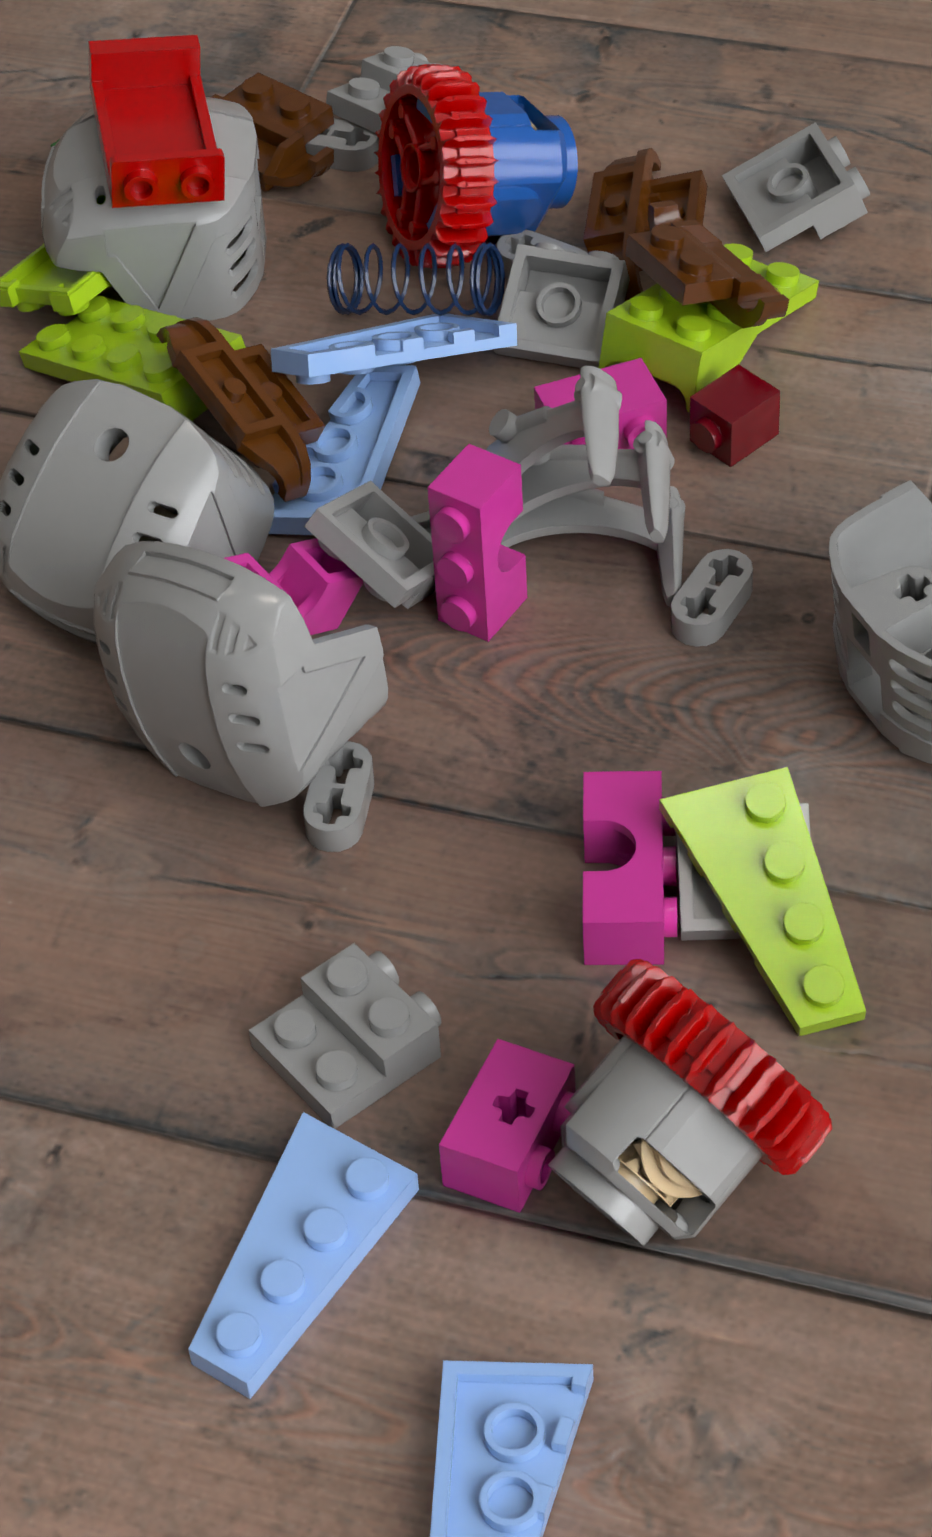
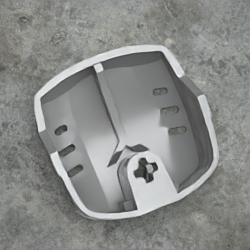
[41,97,267,321]
[0,379,274,644]
[829,480,932,764]
[94,541,388,807]

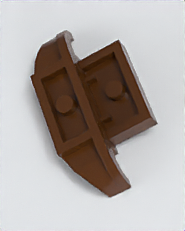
[210,72,334,192]
[583,148,708,301]
[625,200,790,329]
[156,317,326,502]

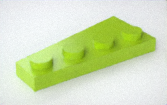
[659,767,866,1036]

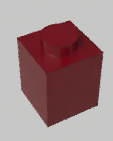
[690,364,780,467]

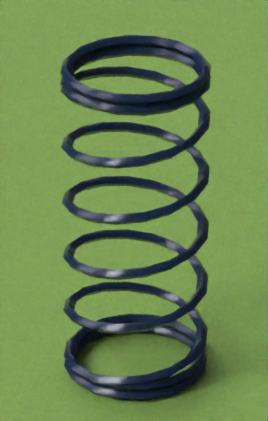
[327,243,505,316]

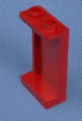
[88,35,225,208]

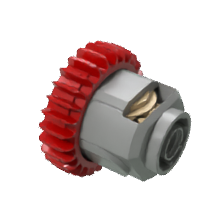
[548,959,832,1247]

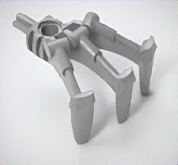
[411,366,685,607]

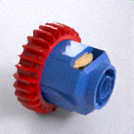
[374,64,578,269]

